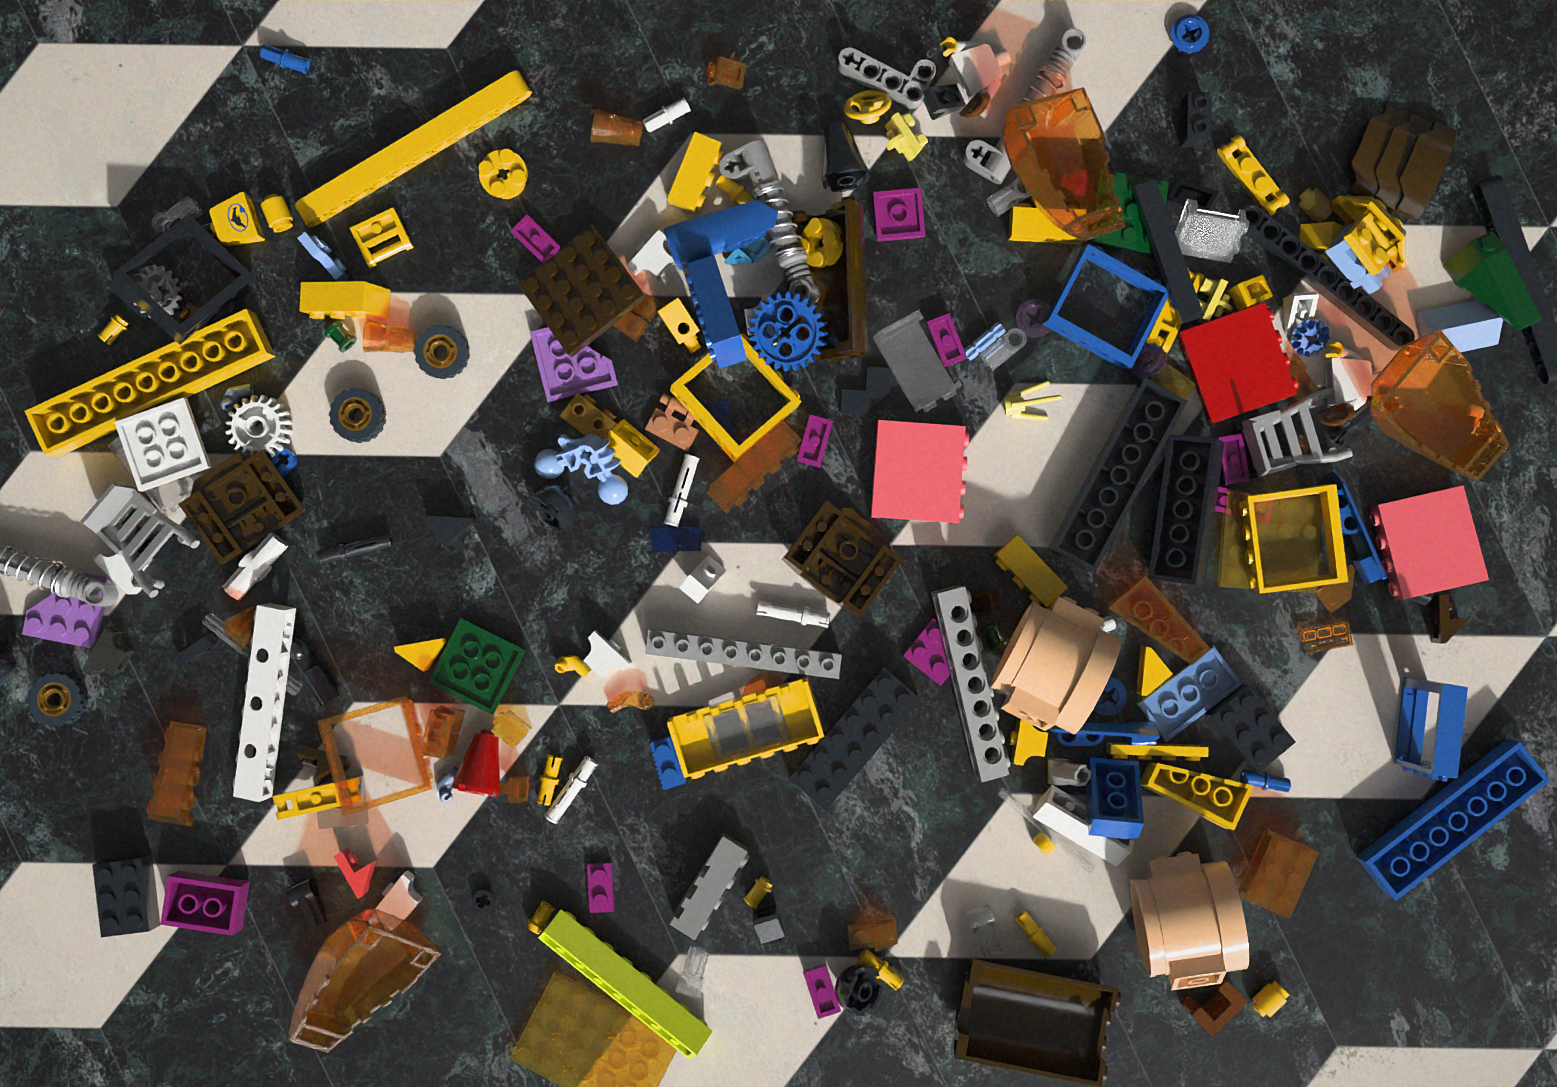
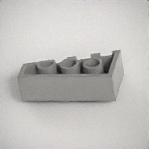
[670,833,749,940]

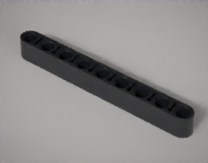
[1472,175,1557,384]
[1235,205,1415,351]

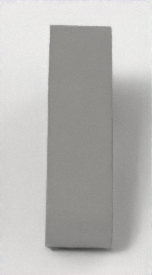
[838,47,936,109]

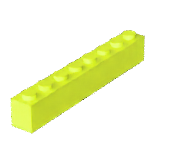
[538,909,713,1060]

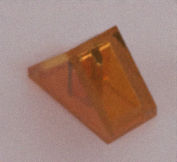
[223,606,256,649]

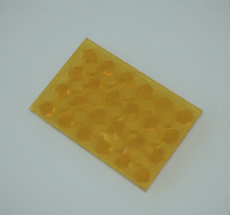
[509,971,677,1087]

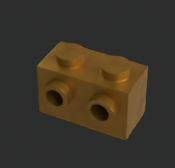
[560,393,617,440]

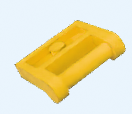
[350,208,414,268]
[1343,211,1399,276]

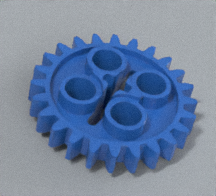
[748,291,828,371]

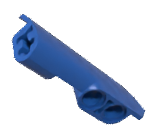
[664,200,779,271]
[1331,469,1387,583]
[1035,721,1160,746]

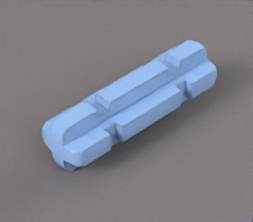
[964,322,1005,360]

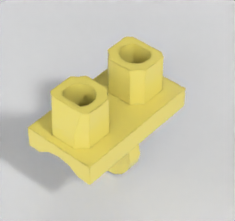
[885,113,928,161]
[1197,278,1233,324]

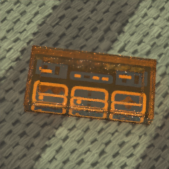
[1299,621,1353,654]

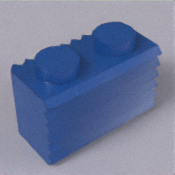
[649,735,687,790]

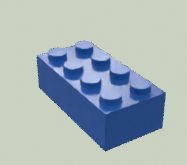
[685,255,747,369]

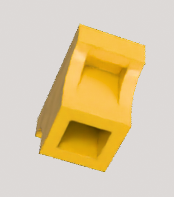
[1009,717,1048,766]

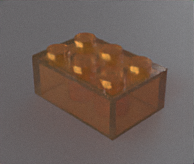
[1238,828,1319,919]

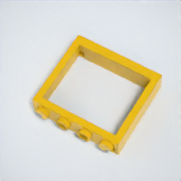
[670,333,801,462]
[1239,484,1348,594]

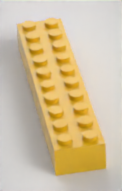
[25,309,276,457]

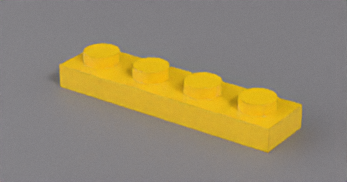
[1106,742,1208,761]

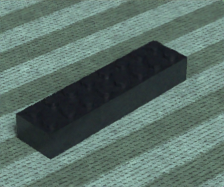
[1047,378,1188,573]

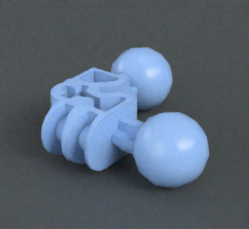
[534,434,628,505]

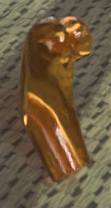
[606,690,654,713]

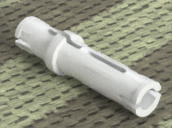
[664,454,699,527]
[757,600,830,628]
[544,756,598,824]

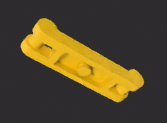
[1217,134,1289,216]
[1145,267,1204,353]
[272,777,364,820]

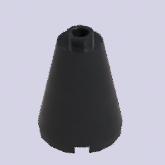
[822,121,870,192]

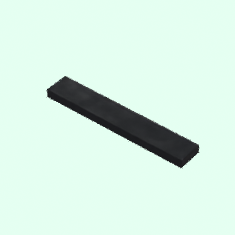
[1131,179,1204,325]

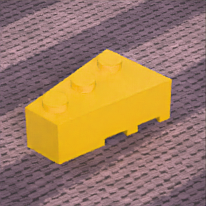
[300,281,391,319]

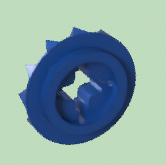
[1170,14,1209,54]
[1291,319,1331,357]
[1093,677,1127,716]

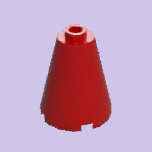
[451,729,500,798]

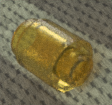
[1298,187,1334,223]

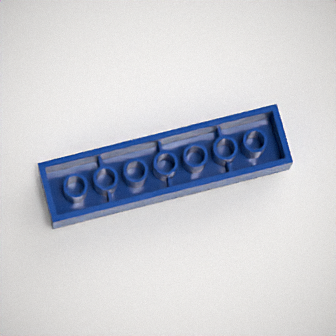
[1356,739,1550,901]

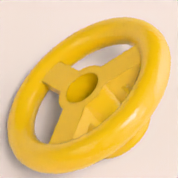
[844,90,891,124]

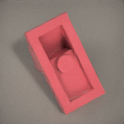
[334,848,377,898]

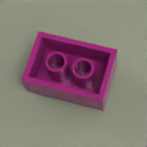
[160,871,250,935]

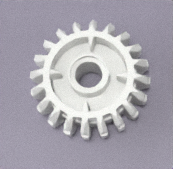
[225,395,293,457]

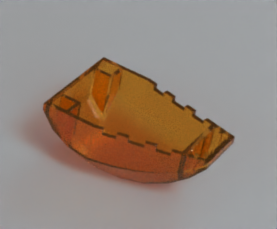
[1003,87,1125,241]
[1370,330,1509,482]
[288,909,441,1053]

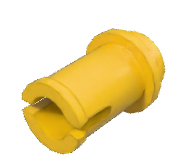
[98,313,129,345]
[744,876,773,908]
[527,901,555,934]

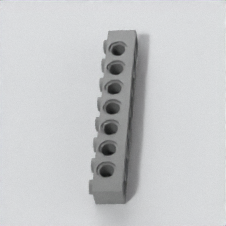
[931,585,1010,782]
[645,629,842,679]

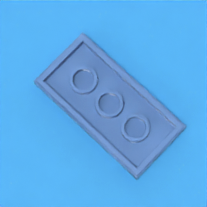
[1135,645,1242,742]

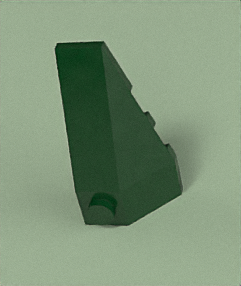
[1443,231,1542,331]

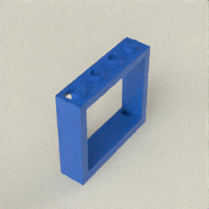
[1042,244,1169,370]
[1394,677,1468,782]

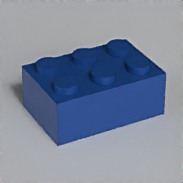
[1085,757,1144,840]

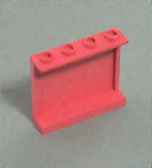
[870,420,969,524]
[1369,486,1489,601]

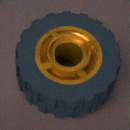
[414,325,470,379]
[329,388,387,443]
[27,673,89,726]

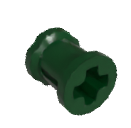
[324,320,357,353]
[980,620,1009,651]

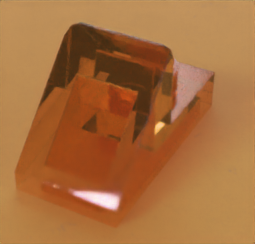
[847,919,898,951]

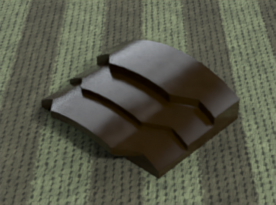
[1348,105,1457,221]
[178,450,306,565]
[782,500,903,618]

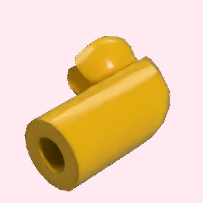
[554,655,592,678]

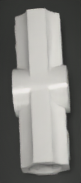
[222,532,288,600]

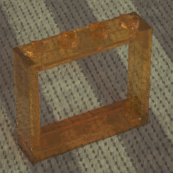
[317,696,434,816]

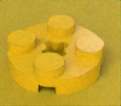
[479,149,528,199]
[797,218,843,268]

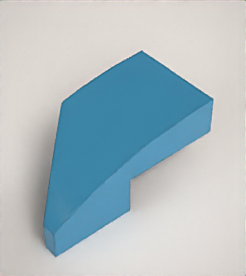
[724,236,774,265]

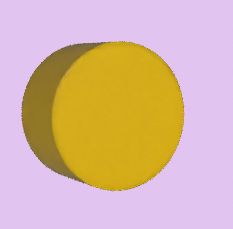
[1031,832,1056,856]

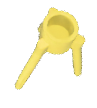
[1003,381,1061,420]

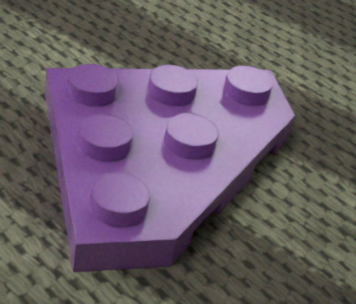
[530,327,618,403]
[22,573,110,649]

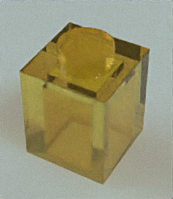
[491,710,532,749]

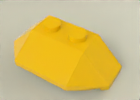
[1327,196,1407,273]

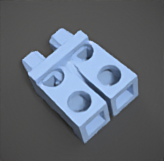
[1325,222,1392,294]

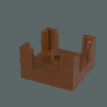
[1180,978,1248,1037]

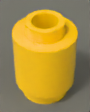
[261,194,293,232]
[1252,981,1289,1017]

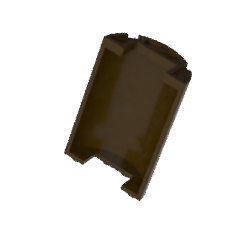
[784,196,868,362]
[953,959,1121,1087]

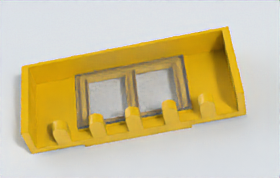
[667,677,824,779]

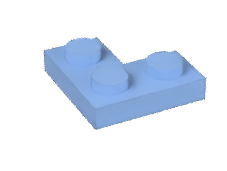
[298,232,349,282]

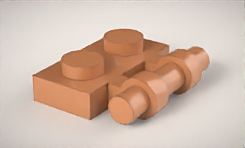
[645,393,699,452]

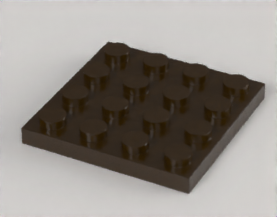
[518,224,647,358]

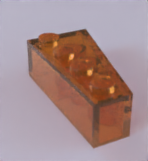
[1106,574,1211,665]
[147,721,207,827]

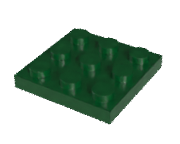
[1089,169,1169,255]
[428,618,526,715]

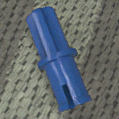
[260,44,310,74]
[1240,769,1291,793]

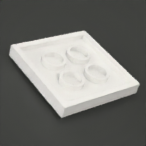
[115,398,211,492]

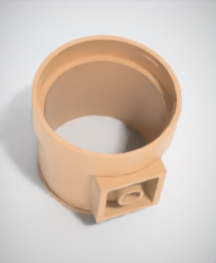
[990,597,1122,734]
[1130,852,1249,990]

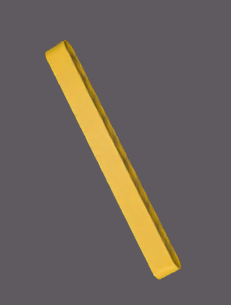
[295,71,532,228]

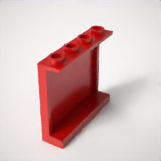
[1177,302,1298,425]

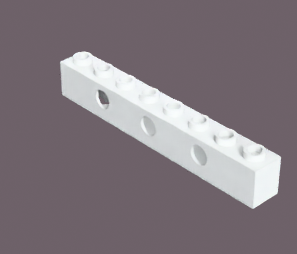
[233,603,296,802]

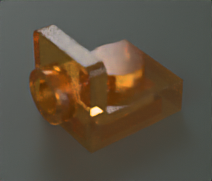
[706,56,746,90]

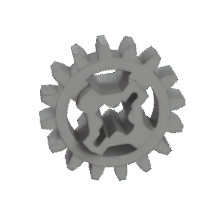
[133,264,182,318]

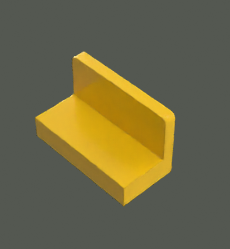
[606,419,660,477]

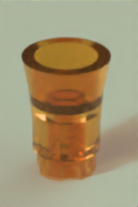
[591,108,643,146]
[363,319,417,353]

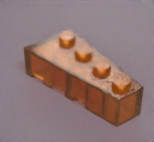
[707,420,802,514]

